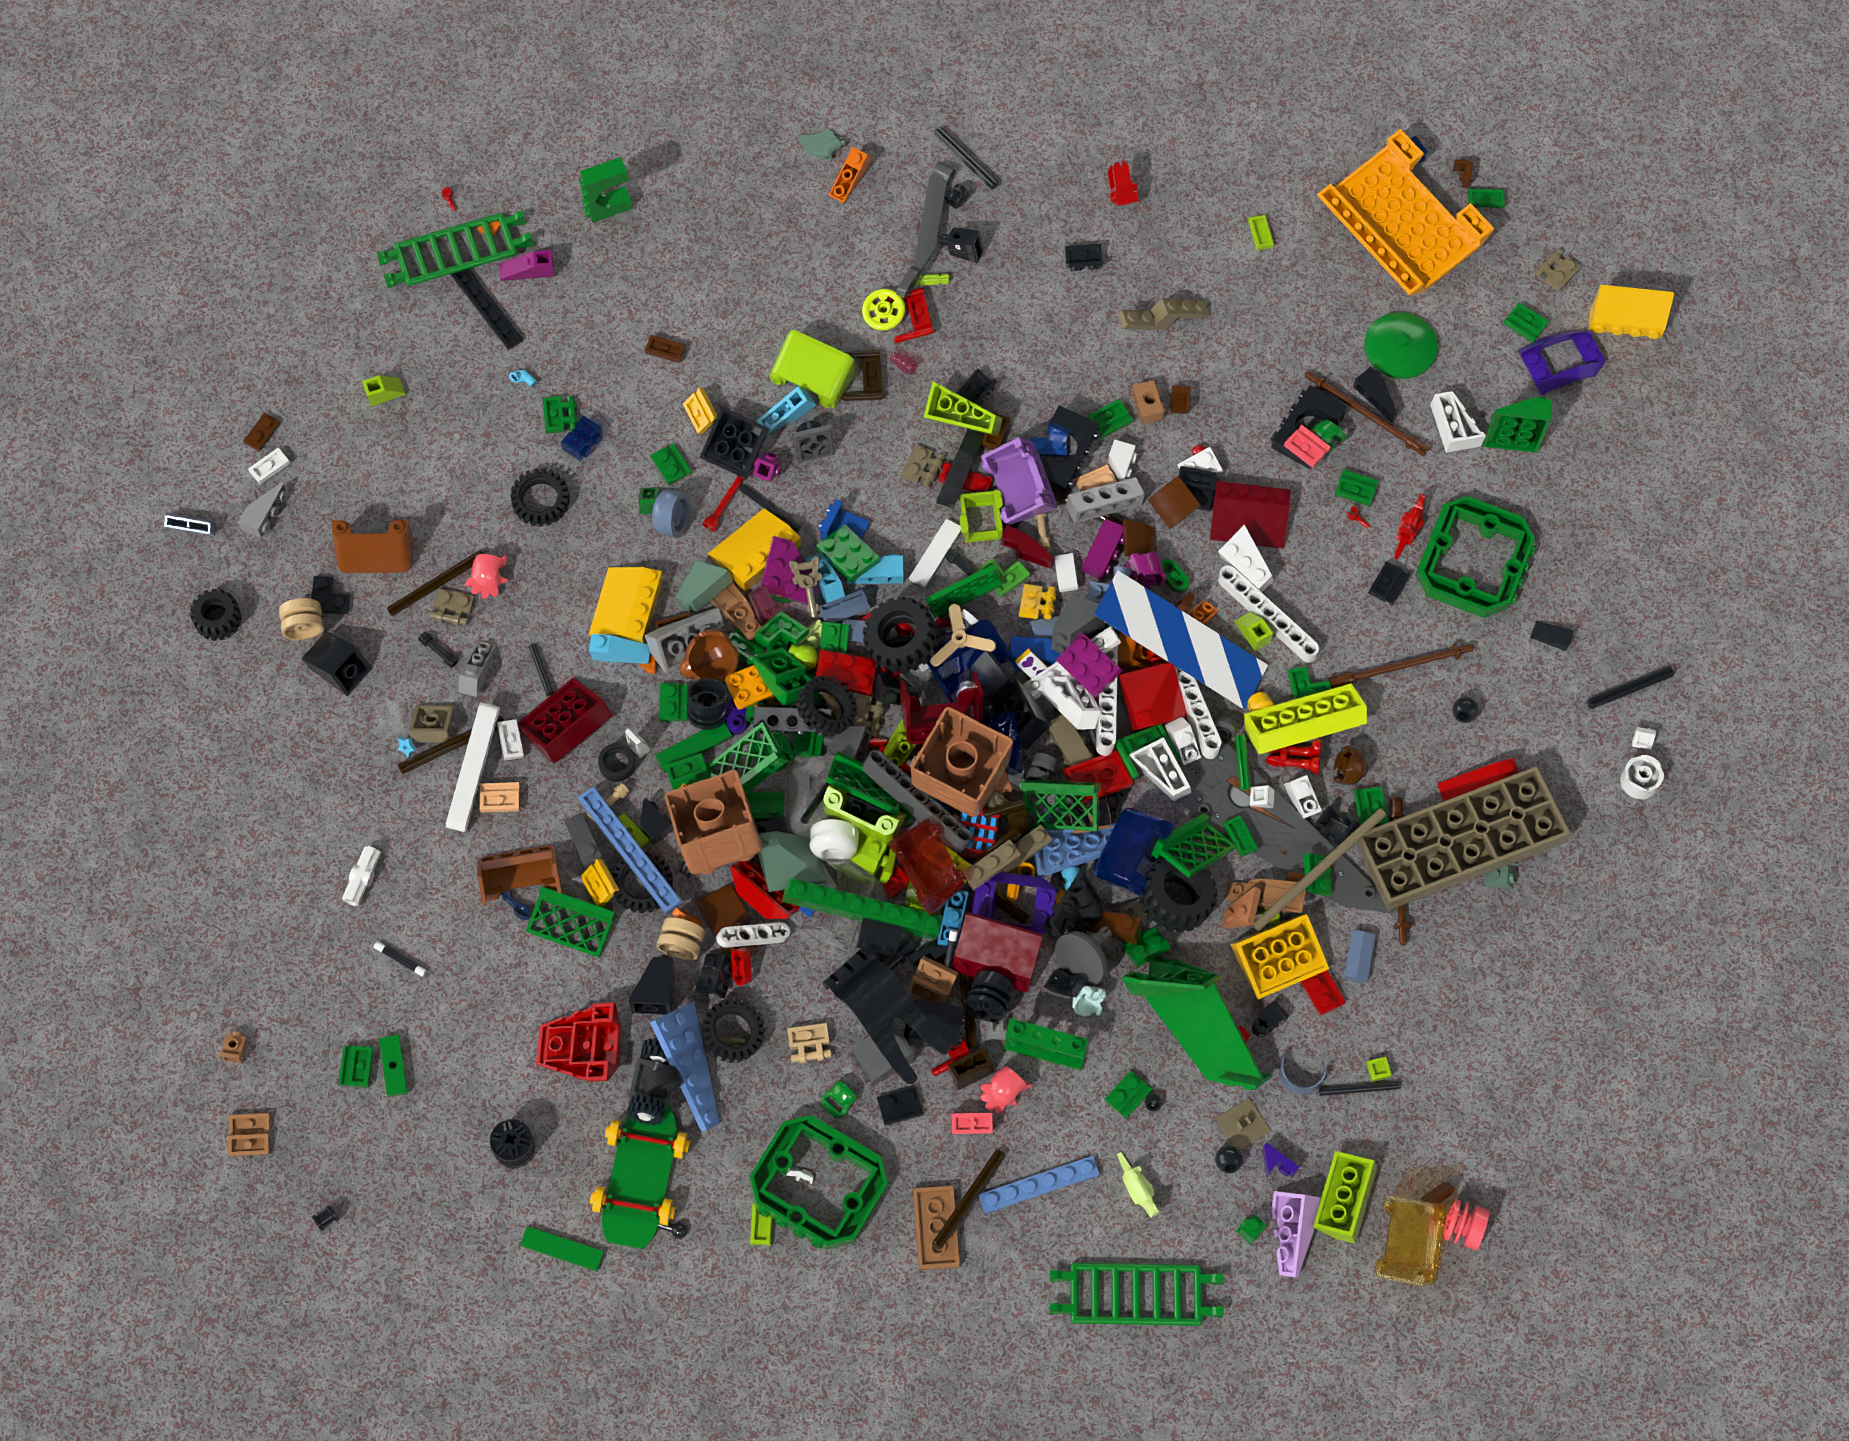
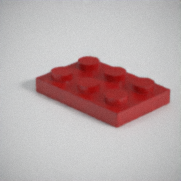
[816,650,876,696]
[1064,750,1133,805]

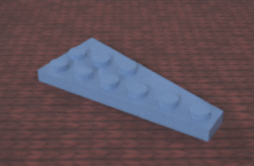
[1032,821,1150,877]
[650,1001,720,1132]

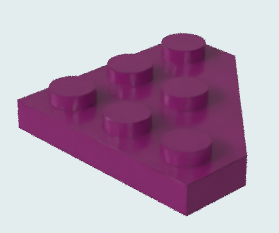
[759,536,819,605]

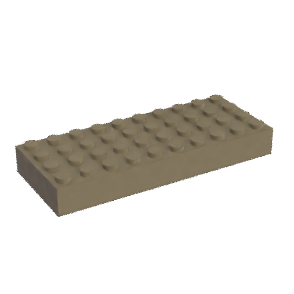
[1356,766,1570,911]

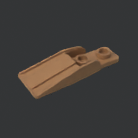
[710,583,762,641]
[1227,879,1306,913]

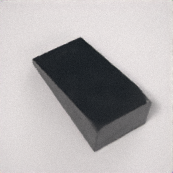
[1530,621,1574,651]

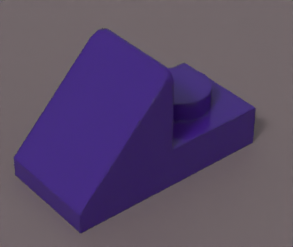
[1262,1142,1299,1178]

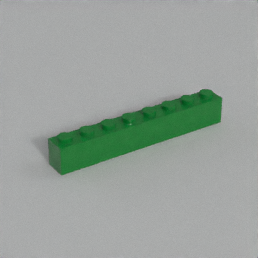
[782,878,942,939]

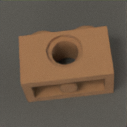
[1132,380,1166,424]

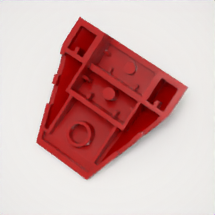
[536,1002,622,1082]

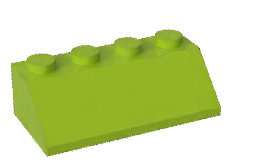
[1313,1151,1378,1244]

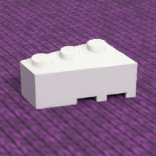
[1430,391,1486,453]
[1218,525,1274,593]
[1042,675,1100,730]
[1129,737,1191,801]

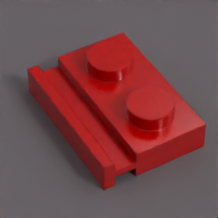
[1301,970,1346,1016]

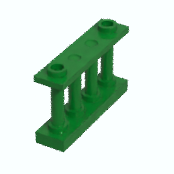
[1004,1018,1088,1071]

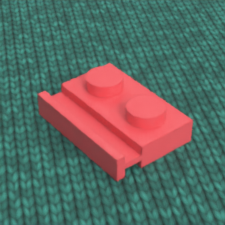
[1284,425,1331,468]

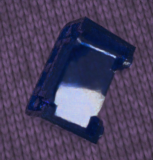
[1094,808,1175,896]

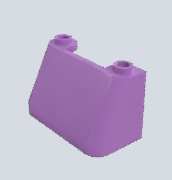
[981,437,1057,525]

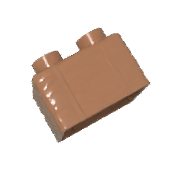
[911,707,1013,817]
[664,770,762,875]

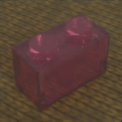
[749,587,776,626]

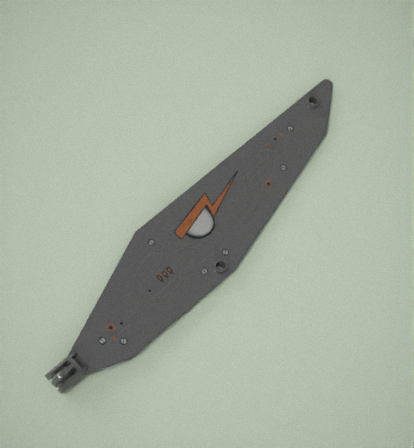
[1096,691,1395,913]

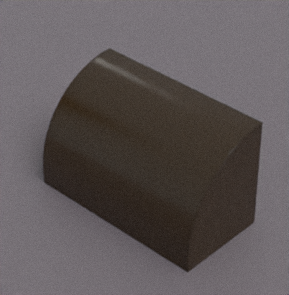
[948,1047,994,1090]

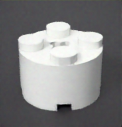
[1620,755,1664,800]

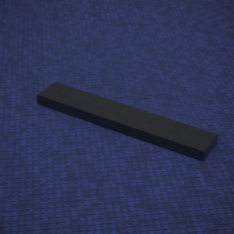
[450,269,523,350]
[936,429,985,509]

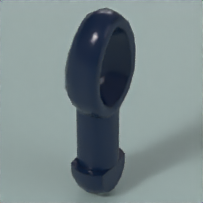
[502,891,531,920]

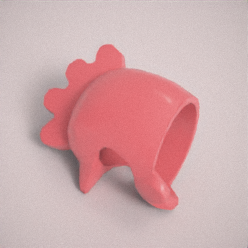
[465,554,508,599]
[980,1066,1032,1114]

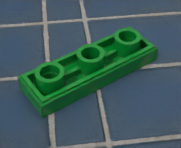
[379,1035,408,1097]

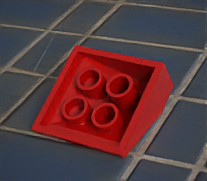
[1118,662,1188,731]

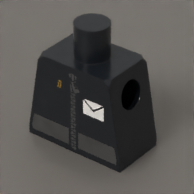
[940,227,984,264]

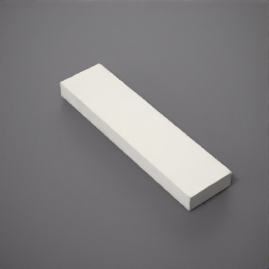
[909,519,961,588]

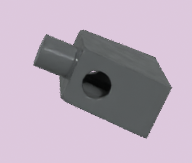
[823,726,872,763]

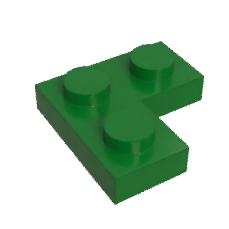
[755,611,809,647]
[1287,667,1331,700]

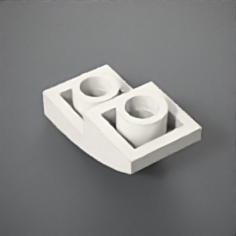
[1054,553,1078,592]

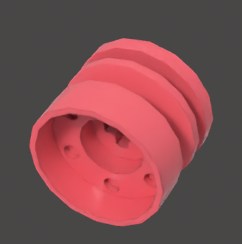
[1443,1199,1490,1251]

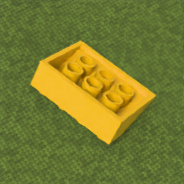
[1589,285,1674,339]
[708,508,801,592]
[589,567,663,644]
[1230,914,1329,999]

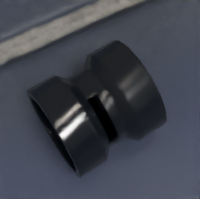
[945,184,969,209]

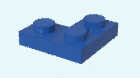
[1030,421,1067,457]

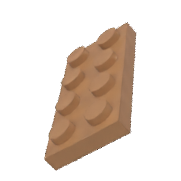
[913,1186,960,1271]

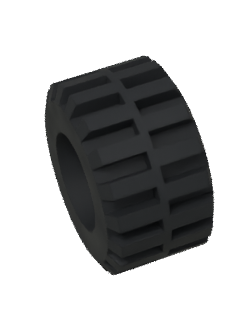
[190,589,242,641]

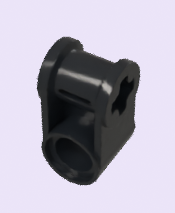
[755,816,789,834]
[1252,1001,1290,1037]

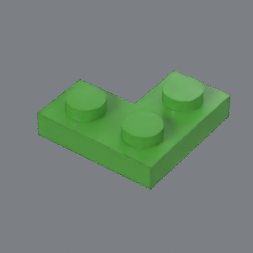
[977,558,1030,598]

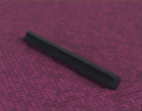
[934,127,998,190]
[1587,666,1674,709]

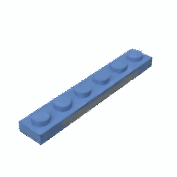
[978,1156,1100,1215]

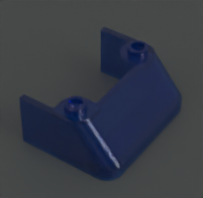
[927,619,1020,703]

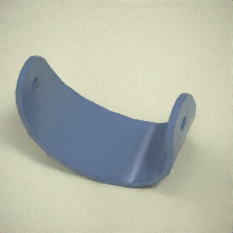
[1279,1053,1328,1095]

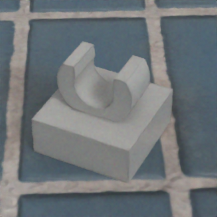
[986,1019,1007,1040]

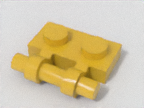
[1019,584,1057,619]

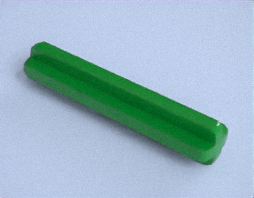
[1235,735,1251,791]

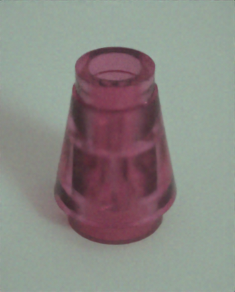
[890,352,918,375]

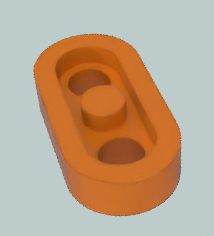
[672,907,704,926]

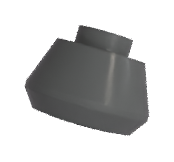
[1214,716,1236,741]

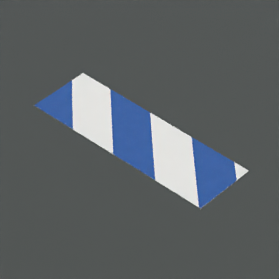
[1093,571,1268,710]

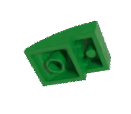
[752,647,815,706]

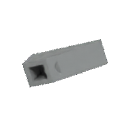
[238,483,287,537]
[458,641,496,697]

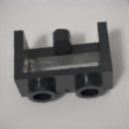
[1315,805,1360,845]

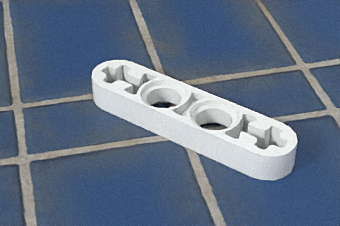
[716,922,790,947]

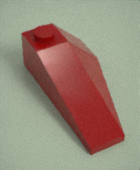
[1437,758,1519,801]

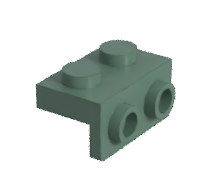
[1485,861,1518,890]

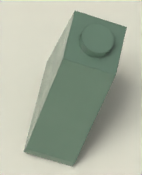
[675,560,733,612]

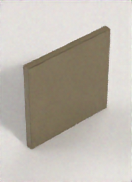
[1215,1098,1271,1150]

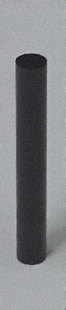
[528,644,554,696]

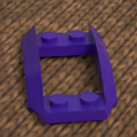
[1518,330,1605,396]
[972,872,1058,934]

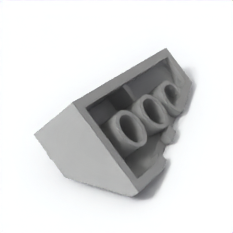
[645,608,724,673]

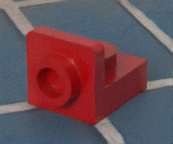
[879,866,911,899]

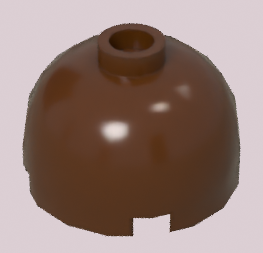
[1333,745,1368,785]

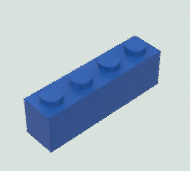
[1010,636,1061,667]

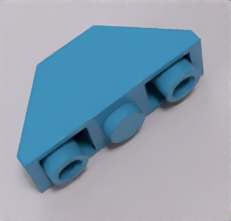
[937,888,968,948]

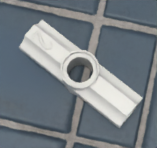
[342,846,381,906]

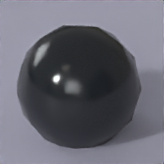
[1452,697,1479,723]
[1215,1145,1243,1174]

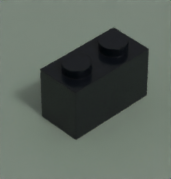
[856,918,902,956]

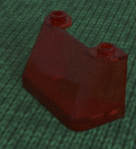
[888,819,966,916]

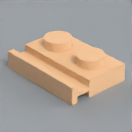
[1075,464,1117,492]
[480,782,520,813]

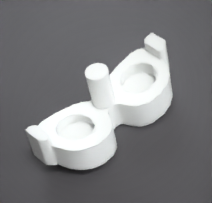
[783,1167,814,1184]

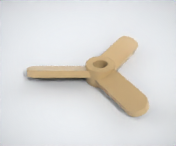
[930,604,996,667]

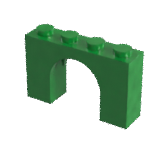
[578,157,633,223]

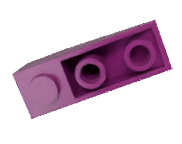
[499,250,555,281]

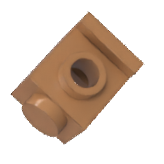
[219,1031,248,1064]

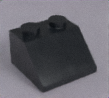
[968,651,1011,703]

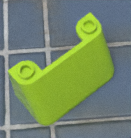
[770,330,855,409]
[823,785,907,846]

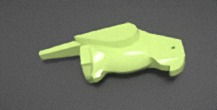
[1117,1152,1159,1218]

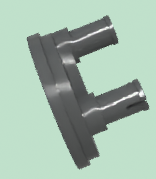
[1055,926,1114,986]

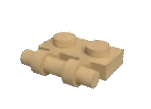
[787,1023,831,1063]

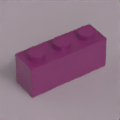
[1082,519,1124,580]

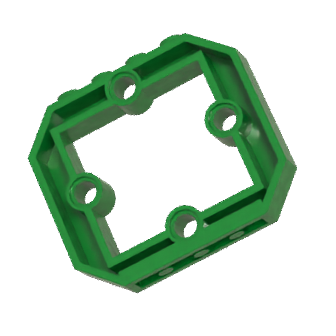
[1416,496,1536,618]
[749,1115,888,1250]

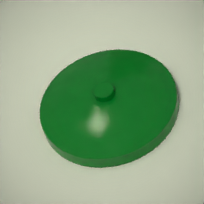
[1364,312,1438,379]

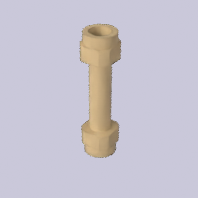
[1035,513,1050,550]
[587,783,629,822]

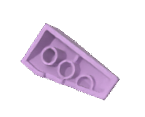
[1271,1191,1321,1278]

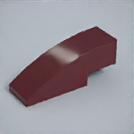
[1001,525,1053,569]

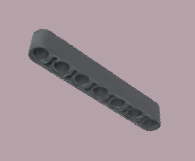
[862,750,972,853]

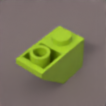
[362,375,406,407]
[1234,612,1273,651]

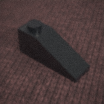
[1353,366,1397,423]

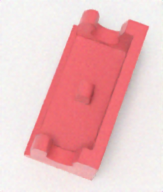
[951,1113,993,1134]

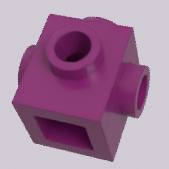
[753,453,782,482]

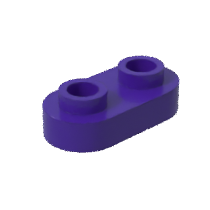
[727,698,747,735]

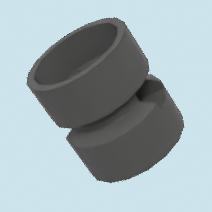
[1026,753,1058,781]

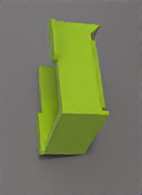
[959,490,1003,543]

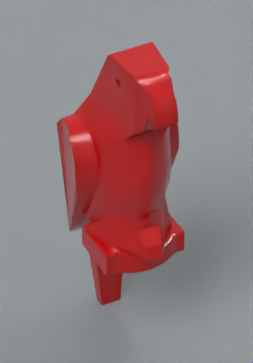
[1394,493,1427,560]

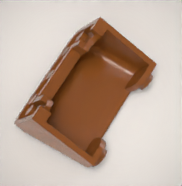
[332,520,414,573]

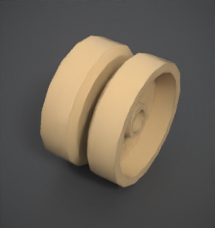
[279,598,324,641]
[656,917,706,960]

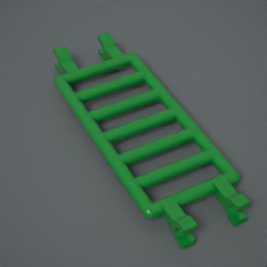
[376,210,534,288]
[1050,1262,1224,1326]

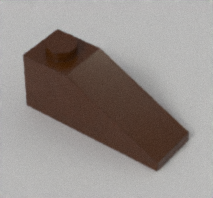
[1085,912,1144,945]

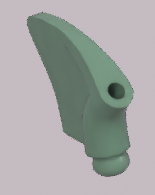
[798,129,846,160]

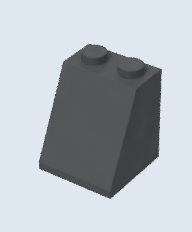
[1051,594,1105,654]
[850,1019,914,1087]

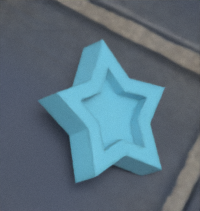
[398,736,417,758]

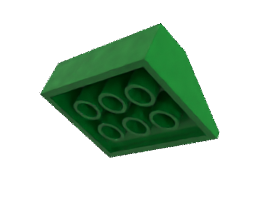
[1482,397,1552,453]

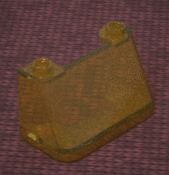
[1375,1195,1447,1286]

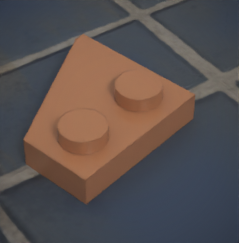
[1222,887,1261,929]

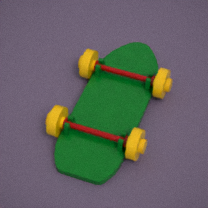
[590,1105,690,1249]

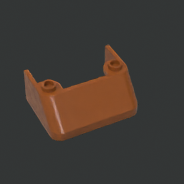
[477,845,562,906]

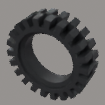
[510,468,570,527]
[796,675,858,736]
[612,851,673,914]
[701,998,765,1063]

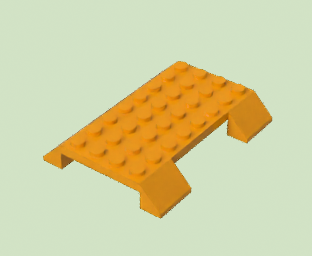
[1317,129,1494,296]

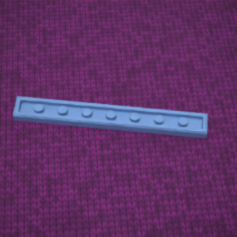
[578,787,683,915]

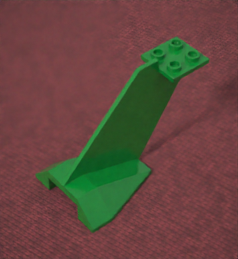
[1123,956,1272,1090]

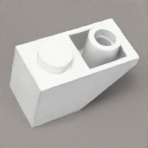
[1108,439,1137,481]
[1165,717,1201,765]
[1284,775,1322,819]

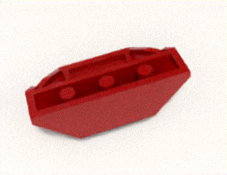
[730,861,800,919]

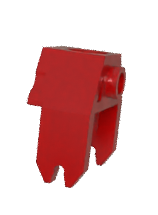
[1107,161,1139,207]

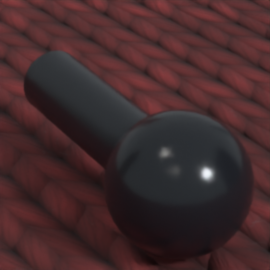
[658,1220,688,1239]

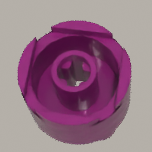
[1124,551,1166,590]

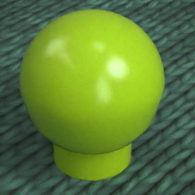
[789,644,819,671]

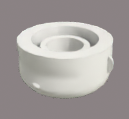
[809,819,859,862]

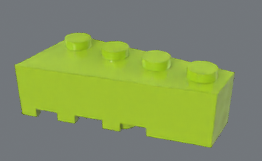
[923,381,1003,436]

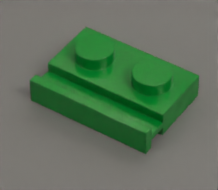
[1503,302,1549,343]
[1088,399,1133,439]
[650,443,692,486]
[1334,469,1378,507]
[818,622,851,660]
[728,628,769,666]
[659,683,688,722]
[793,722,823,760]
[665,753,710,790]
[1353,787,1388,827]
[746,792,785,821]
[1304,853,1332,896]
[1121,927,1171,968]
[338,1045,374,1088]
[1104,1070,1153,1119]

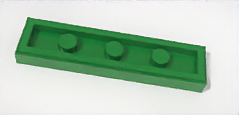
[655,722,732,773]
[520,1226,604,1272]

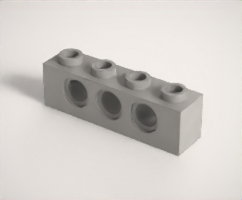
[1066,477,1145,523]

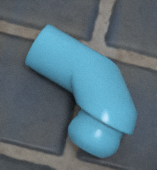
[509,370,538,387]

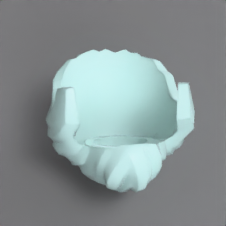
[1072,985,1106,1017]

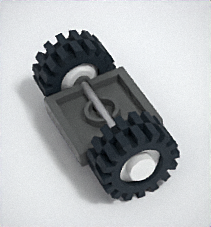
[627,1038,671,1125]

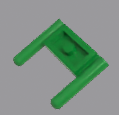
[1115,724,1180,779]

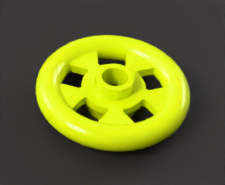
[862,289,905,330]

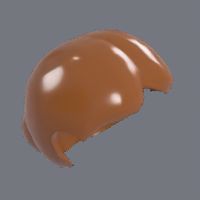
[679,629,739,682]

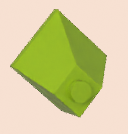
[835,835,888,885]

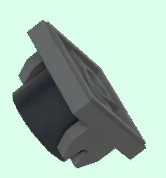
[792,420,834,463]

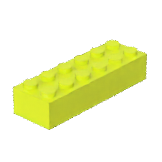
[1244,683,1367,754]

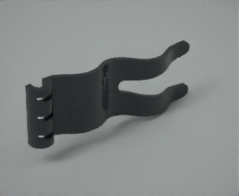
[822,949,950,1084]

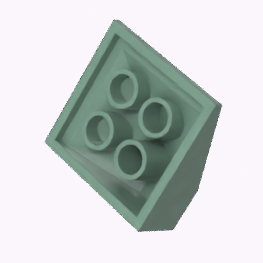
[758,831,827,892]

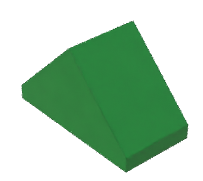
[638,487,659,514]

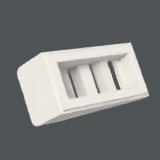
[625,729,651,758]

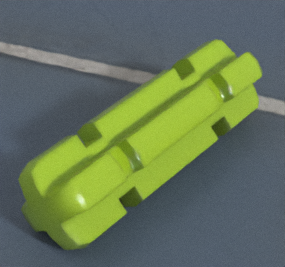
[915,274,949,286]

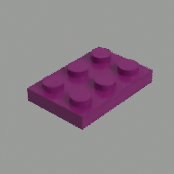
[1056,633,1122,698]

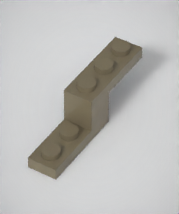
[1118,298,1210,330]
[962,825,1053,890]

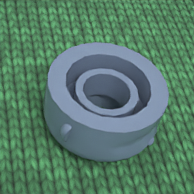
[652,489,691,538]

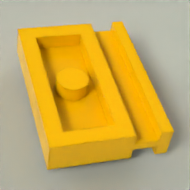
[683,388,718,434]
[580,859,619,907]

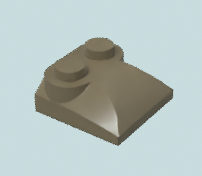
[409,705,454,743]

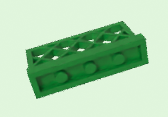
[925,564,1002,619]
[706,722,788,794]
[825,751,900,815]
[1020,780,1101,831]
[1152,813,1236,878]
[525,886,617,958]

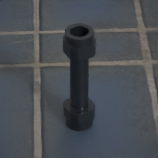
[945,549,977,576]
[418,632,459,668]

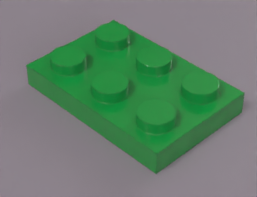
[816,525,881,582]

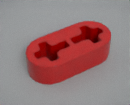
[731,947,752,986]

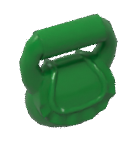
[821,1080,858,1118]

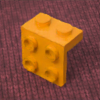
[725,665,775,710]

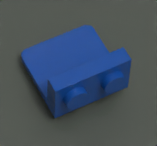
[818,499,869,540]

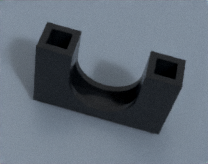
[1270,385,1348,469]
[1040,405,1101,492]

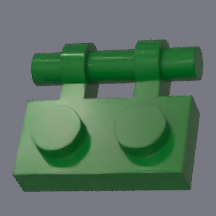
[542,396,579,434]

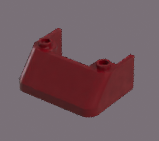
[900,672,983,745]

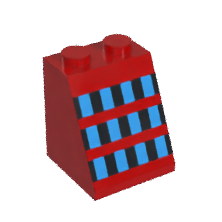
[955,808,1000,863]

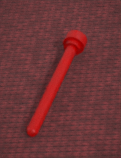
[702,476,744,532]

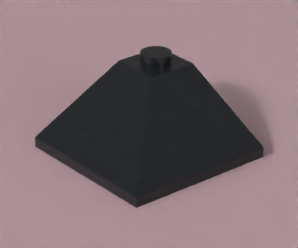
[699,407,769,479]

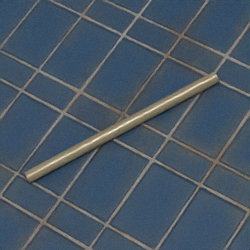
[1253,808,1386,931]

